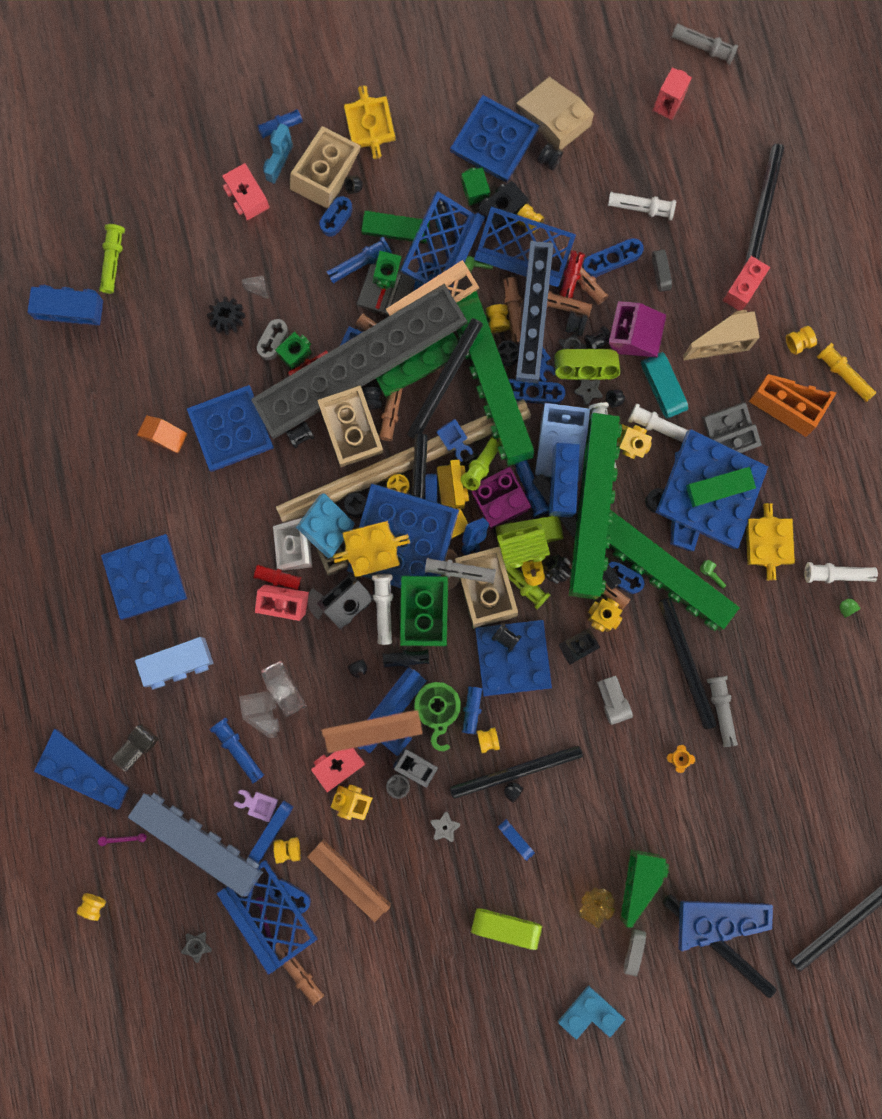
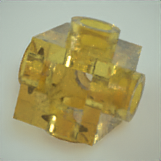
[579,887,616,929]

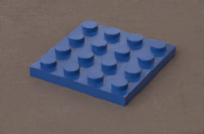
[655,429,768,549]
[347,484,459,588]

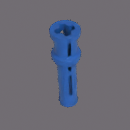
[327,237,392,284]
[514,460,549,518]
[209,718,264,784]

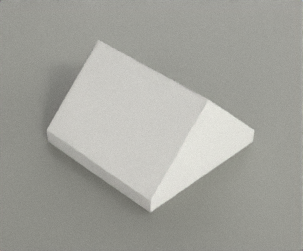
[273,518,312,571]

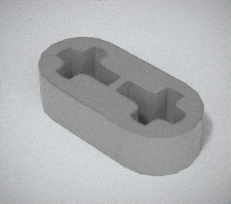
[257,319,288,360]
[624,929,646,977]

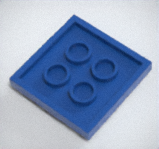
[450,95,539,183]
[187,385,274,472]
[101,534,187,620]
[475,620,552,696]

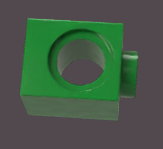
[461,167,490,206]
[373,251,401,289]
[275,332,312,370]

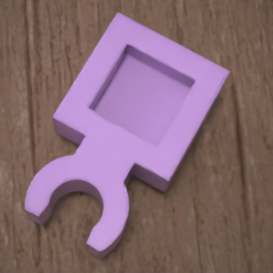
[234,790,279,822]

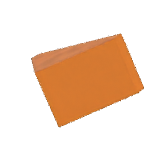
[137,415,187,454]

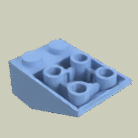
[535,403,590,481]

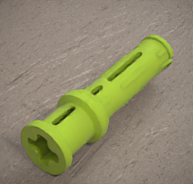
[99,224,125,294]
[461,435,500,490]
[505,566,551,609]

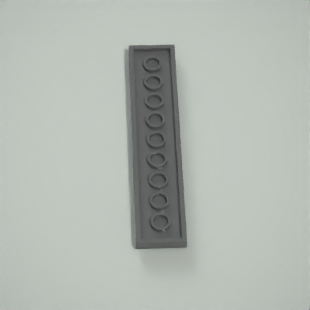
[251,283,468,439]

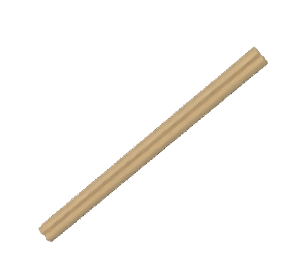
[276,399,531,523]

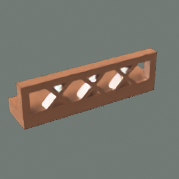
[322,710,423,753]
[307,839,391,922]

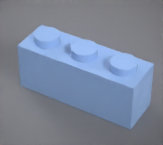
[135,637,214,690]

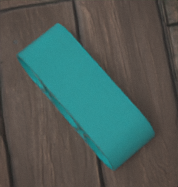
[641,352,688,419]

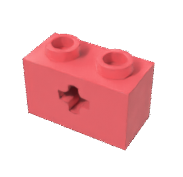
[653,67,692,120]
[222,163,270,220]
[722,256,770,311]
[255,584,309,621]
[311,748,366,792]

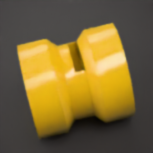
[514,204,545,234]
[486,304,510,333]
[786,326,817,355]
[274,837,301,864]

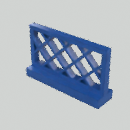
[399,191,485,293]
[474,206,576,287]
[358,667,427,754]
[217,860,318,975]

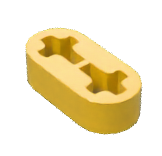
[521,561,545,586]

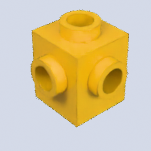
[617,424,652,459]
[588,598,622,632]
[331,784,372,820]

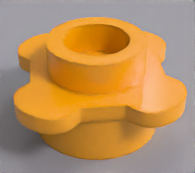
[667,745,695,773]

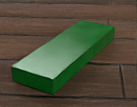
[361,211,430,244]
[686,467,756,507]

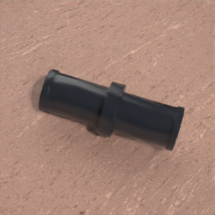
[382,649,429,668]

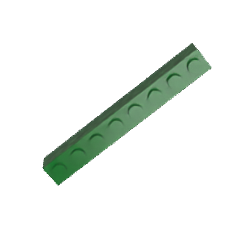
[456,291,534,466]
[569,412,622,599]
[576,510,740,631]

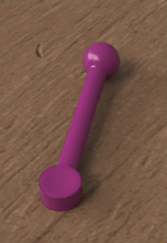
[98,833,147,846]
[255,896,273,945]

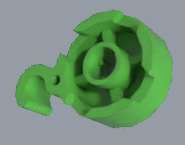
[415,682,461,751]

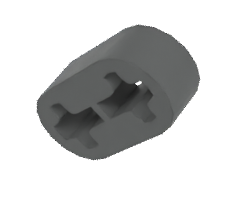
[652,249,672,292]

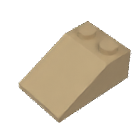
[516,77,594,150]
[290,126,361,209]
[683,310,760,360]
[317,385,383,467]
[455,547,518,628]

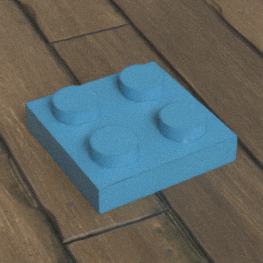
[296,493,355,558]

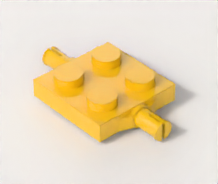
[344,86,396,159]
[746,503,795,581]
[333,520,410,577]

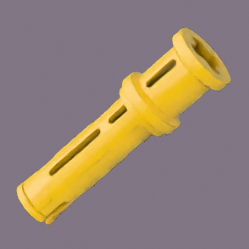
[817,343,877,402]

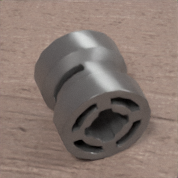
[386,774,410,799]

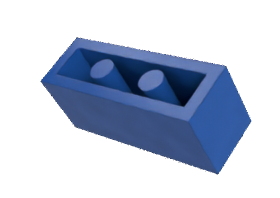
[28,285,103,325]
[549,443,580,518]

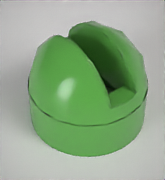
[839,599,861,618]

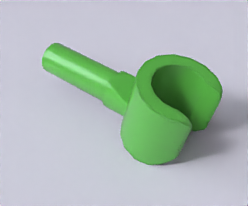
[464,256,493,272]
[700,560,726,589]

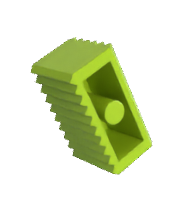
[497,524,550,568]

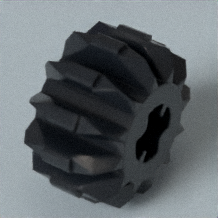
[207,296,246,335]

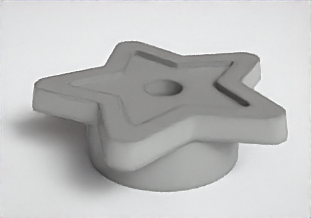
[430,812,460,842]

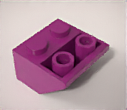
[609,301,666,357]
[470,467,531,531]

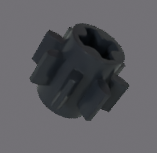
[543,554,571,584]

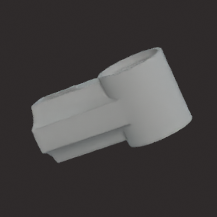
[597,676,633,725]

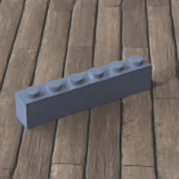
[516,241,553,383]
[128,793,263,897]

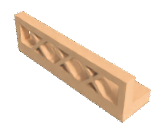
[386,260,479,316]

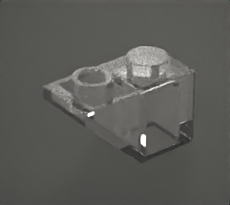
[261,661,307,717]
[239,691,280,738]

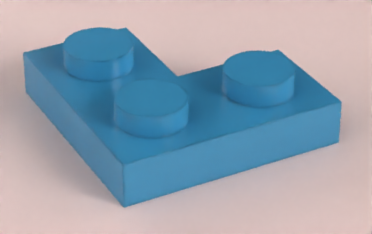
[263,123,293,184]
[558,985,625,1040]

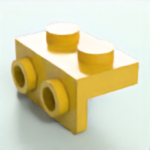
[437,460,469,509]

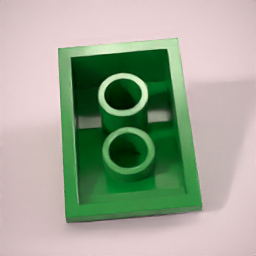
[400,576,448,646]
[620,849,669,928]

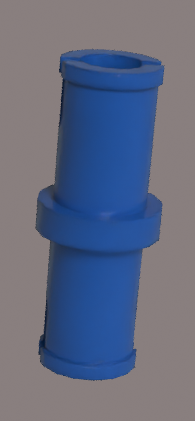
[257,109,303,139]
[462,687,483,735]

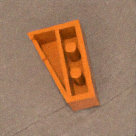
[749,374,836,437]

